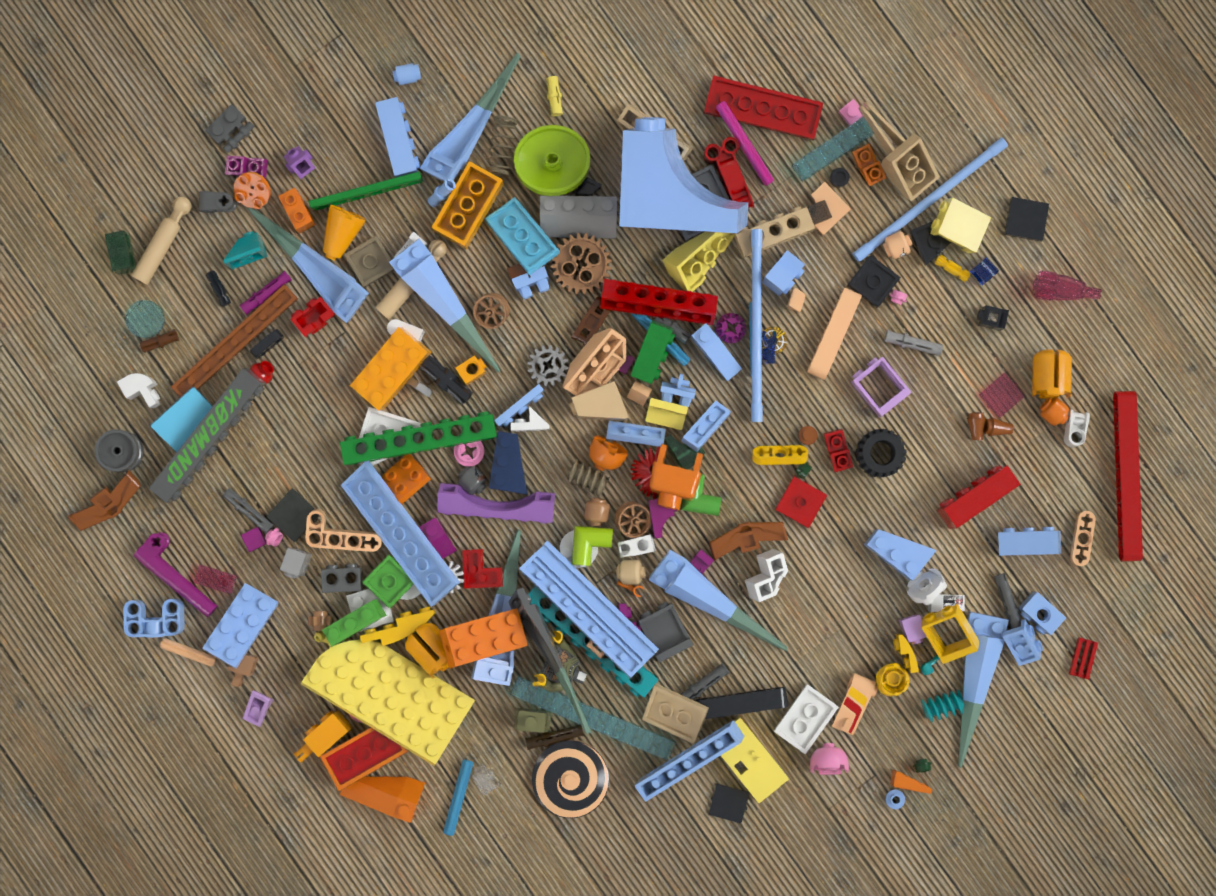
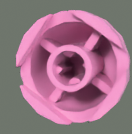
[810,743,849,775]

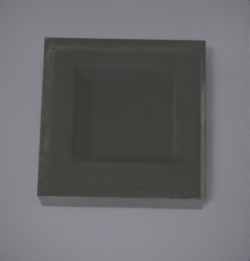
[807,200,832,225]

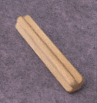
[160,638,216,667]

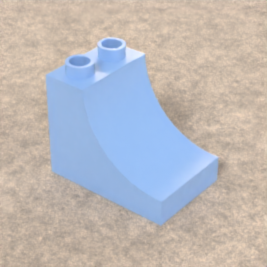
[619,117,748,233]

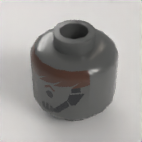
[458,466,486,495]

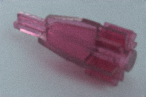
[1033,270,1102,301]

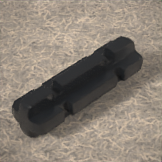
[206,270,231,307]

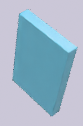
[150,386,213,452]

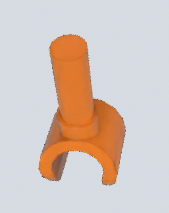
[617,581,644,597]

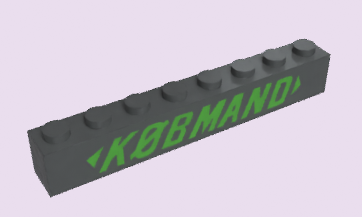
[149,368,266,503]

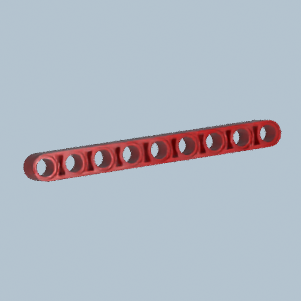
[1113,391,1143,562]

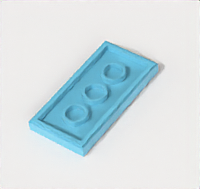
[485,197,560,275]

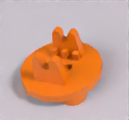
[234,172,271,209]

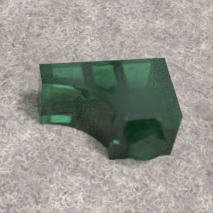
[664,435,705,469]

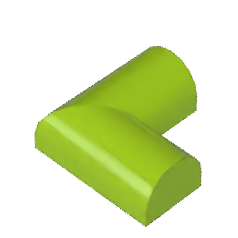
[572,526,613,566]

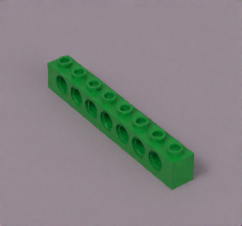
[340,411,497,466]

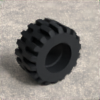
[855,429,907,478]

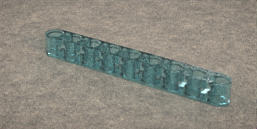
[510,676,676,760]

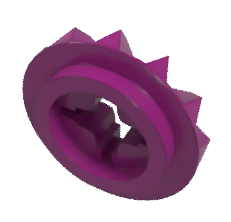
[716,313,746,343]

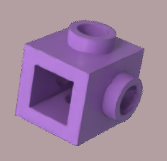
[283,145,315,179]

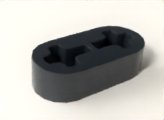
[250,329,284,360]

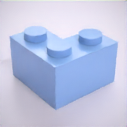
[762,250,805,297]

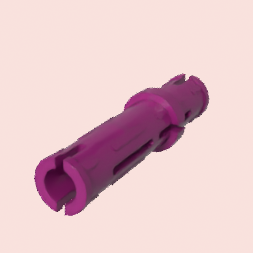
[239,270,292,315]

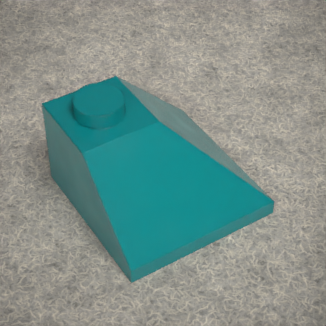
[223,231,268,270]

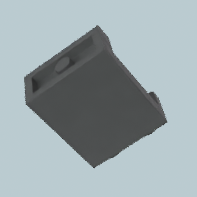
[638,602,694,663]

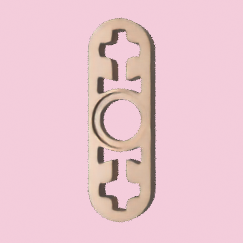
[1070,511,1096,566]

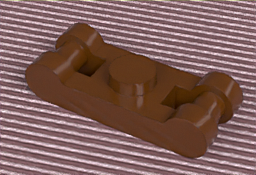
[571,296,612,346]

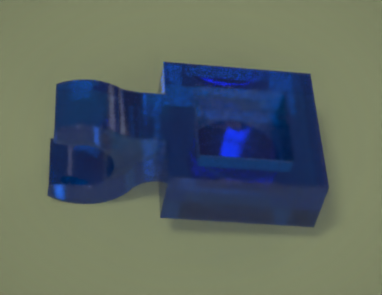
[762,331,777,364]

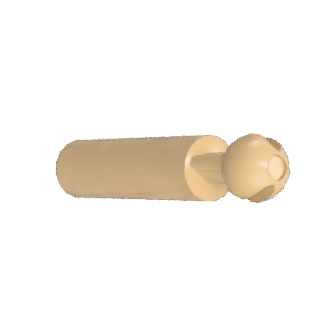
[131,197,191,285]
[375,239,447,320]

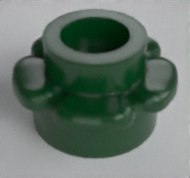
[796,462,812,479]
[913,759,932,773]

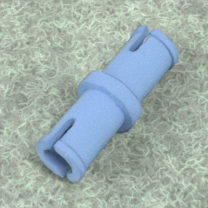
[428,179,456,207]

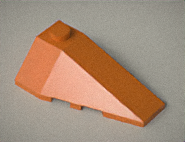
[340,776,425,823]

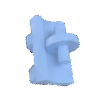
[660,374,696,407]

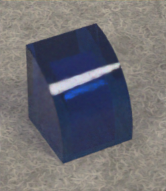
[969,257,999,285]

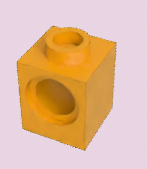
[456,355,486,385]

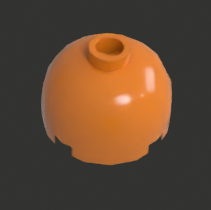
[589,435,628,471]

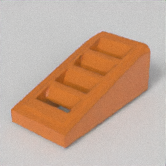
[890,770,932,794]

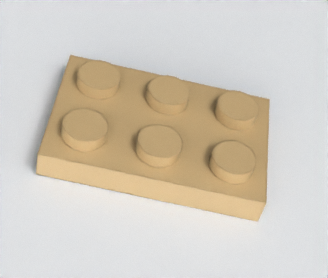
[642,684,709,744]

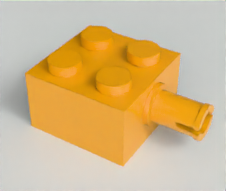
[294,710,353,763]

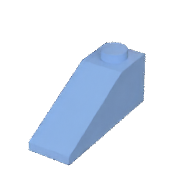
[691,323,742,381]

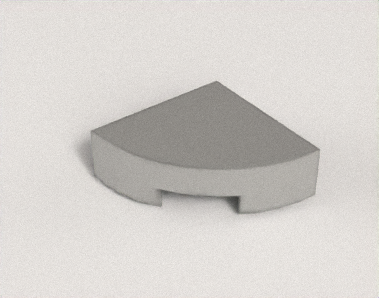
[407,378,432,397]

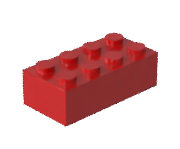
[937,465,1021,529]

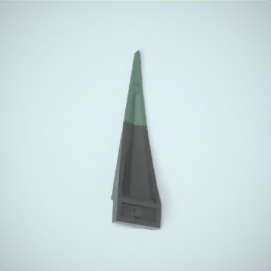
[509,588,591,734]

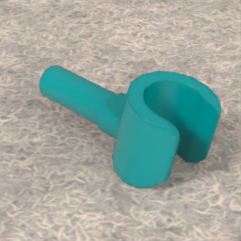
[920,655,940,675]

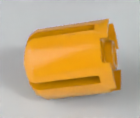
[1032,349,1072,399]
[405,623,449,679]

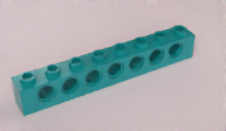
[529,586,659,697]

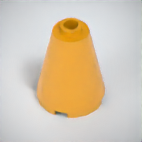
[323,205,366,260]

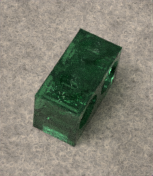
[105,230,136,275]

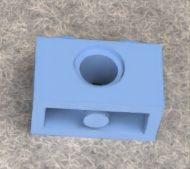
[1019,591,1066,635]

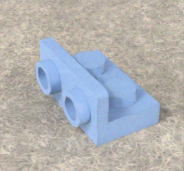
[1002,619,1043,666]

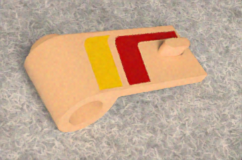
[832,673,878,735]

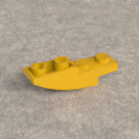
[360,607,436,646]

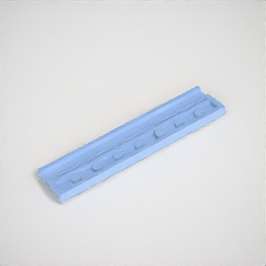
[519,541,659,679]

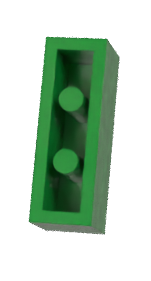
[630,320,675,384]

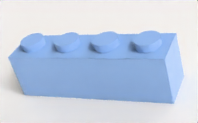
[375,97,420,178]

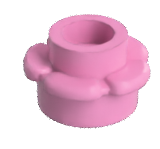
[889,289,908,305]
[265,528,283,547]

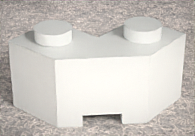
[745,549,788,602]

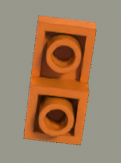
[851,143,887,186]

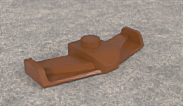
[68,470,141,531]
[709,521,788,561]

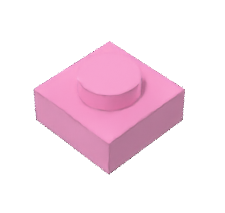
[838,99,863,127]

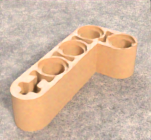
[306,509,382,552]

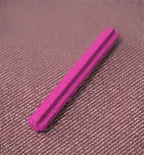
[716,101,774,186]

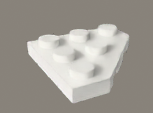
[357,407,422,466]

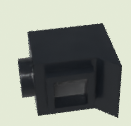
[977,305,1009,331]

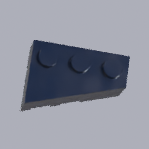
[489,431,528,495]

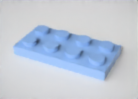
[202,583,279,669]

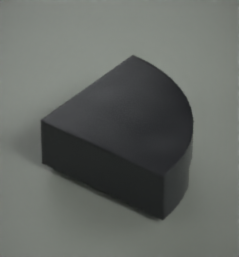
[576,177,602,196]

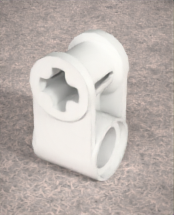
[1064,409,1090,447]

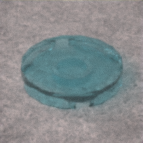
[126,300,165,338]

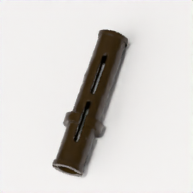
[525,724,584,750]

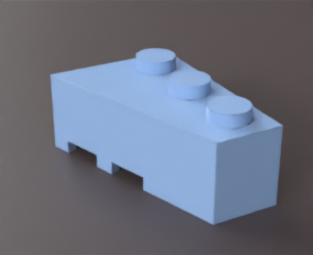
[998,527,1062,556]
[864,529,936,581]

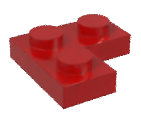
[462,549,503,589]

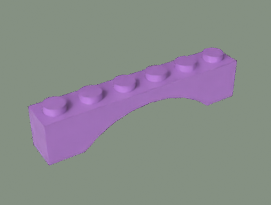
[437,483,555,523]

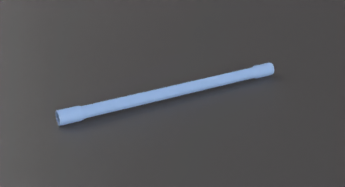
[852,137,1008,262]
[751,229,763,422]

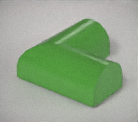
[680,474,721,516]

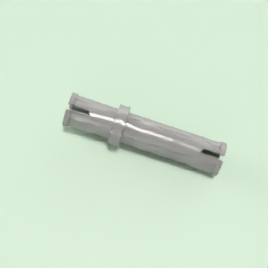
[884,330,943,356]

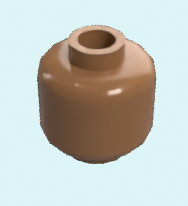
[584,497,610,526]

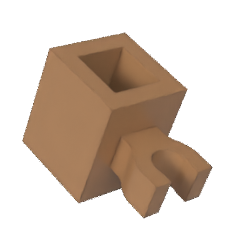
[226,653,259,687]

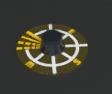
[762,327,787,355]

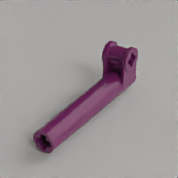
[133,532,218,618]

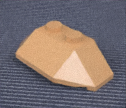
[563,328,626,396]

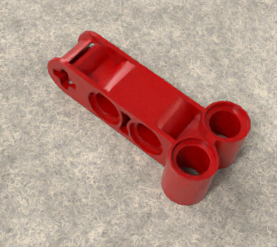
[703,137,754,208]

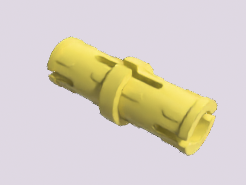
[546,76,563,117]

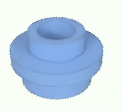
[885,789,905,809]

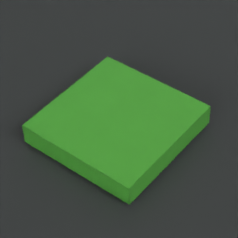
[362,554,414,609]

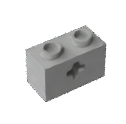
[280,548,312,579]

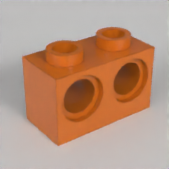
[278,187,316,234]

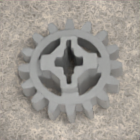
[527,345,569,387]

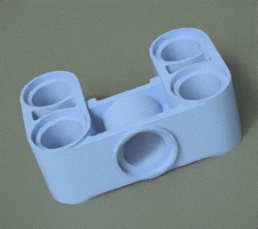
[123,598,185,638]

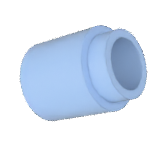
[392,63,421,85]

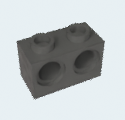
[321,564,363,593]

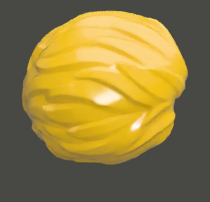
[876,663,910,697]

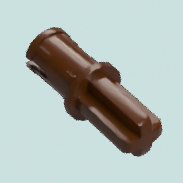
[140,329,180,353]

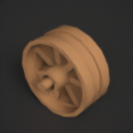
[473,292,510,329]
[614,501,651,538]

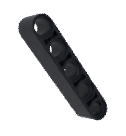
[693,687,789,719]

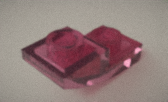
[193,564,237,594]

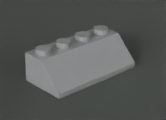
[540,196,617,239]

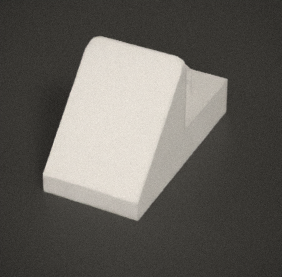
[511,407,550,432]

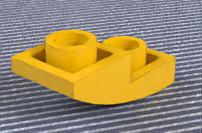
[893,634,919,673]

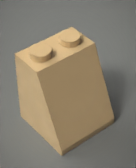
[569,381,629,421]

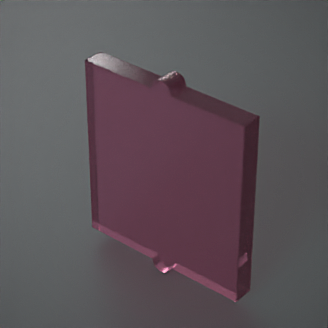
[979,373,1025,418]

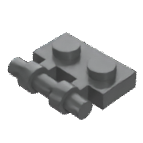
[205,104,255,153]

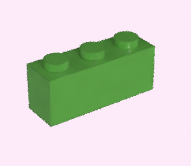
[322,599,387,647]

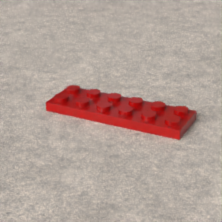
[704,75,823,141]

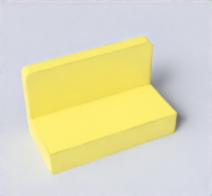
[645,398,688,430]

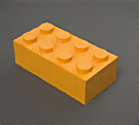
[431,161,504,250]
[350,327,432,411]

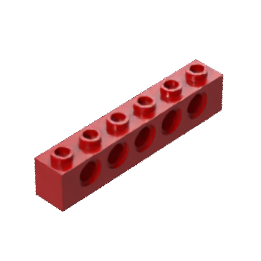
[600,279,718,325]

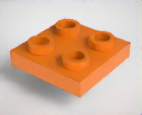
[381,454,431,504]

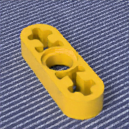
[752,445,808,465]

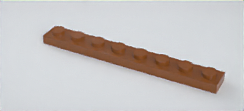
[171,284,298,398]

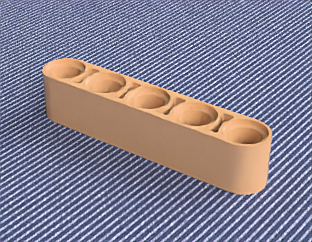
[807,287,862,380]

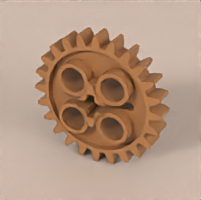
[551,233,612,295]

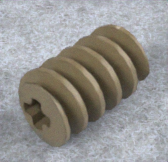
[568,459,610,496]

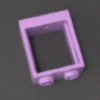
[850,357,912,418]

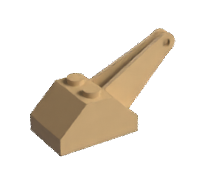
[858,101,940,201]

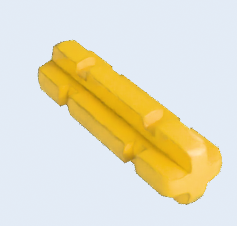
[935,255,971,282]

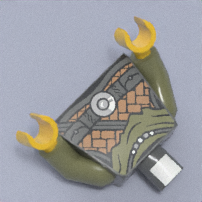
[532,631,587,693]

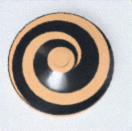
[532,739,609,818]

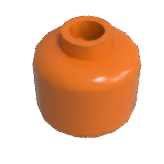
[1040,397,1069,426]

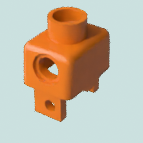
[650,444,703,510]

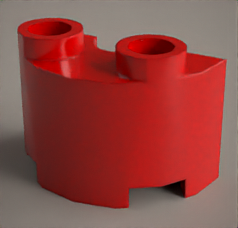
[290,296,335,338]

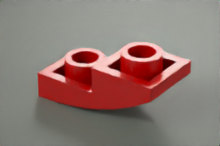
[823,428,853,472]

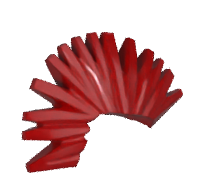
[630,447,660,499]

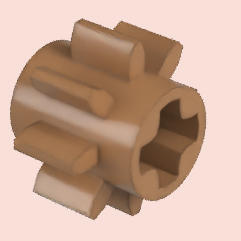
[308,611,332,631]

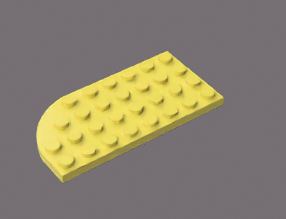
[301,640,475,766]

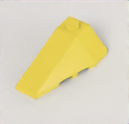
[662,231,736,292]

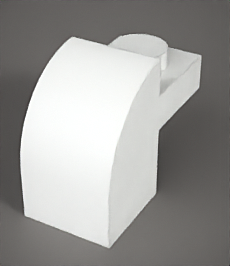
[117,373,160,409]

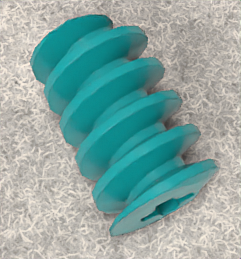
[921,689,964,722]

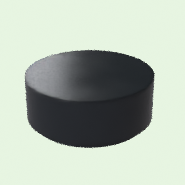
[830,168,850,188]

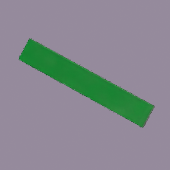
[309,171,423,211]

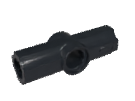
[420,355,473,405]

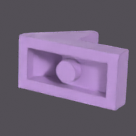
[243,690,274,727]

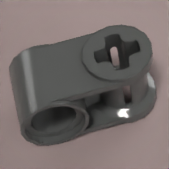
[198,191,237,213]

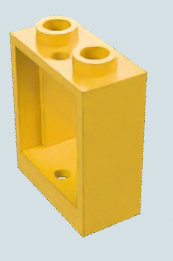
[921,604,979,664]

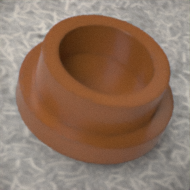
[798,426,818,445]

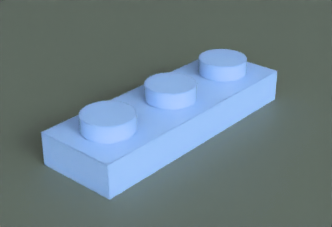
[494,384,544,427]
[682,401,731,452]
[606,421,666,447]

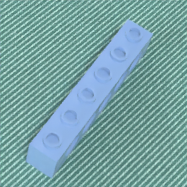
[635,720,744,802]

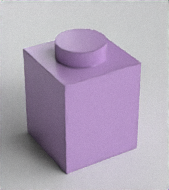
[899,614,927,645]

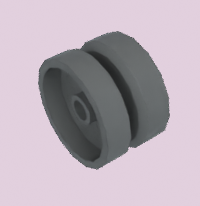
[95,429,144,473]

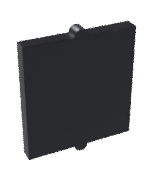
[709,783,750,823]

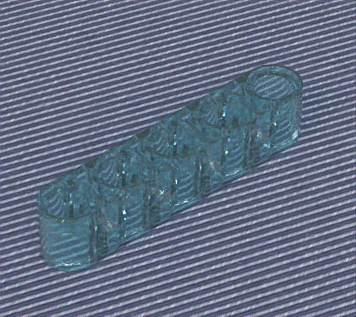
[791,117,874,182]

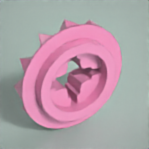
[454,441,485,467]

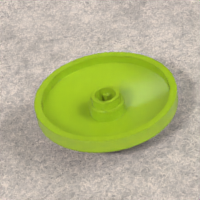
[514,125,590,196]

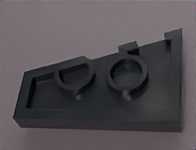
[910,221,952,266]

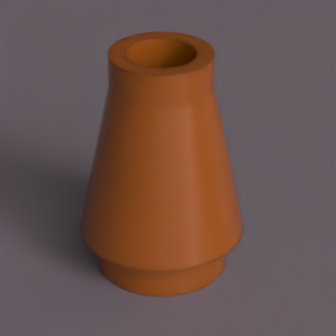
[967,412,986,440]
[984,417,1014,436]

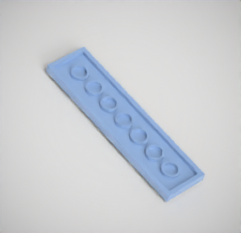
[341,461,460,607]

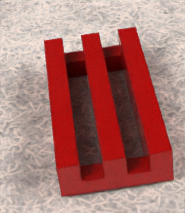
[1069,637,1099,680]

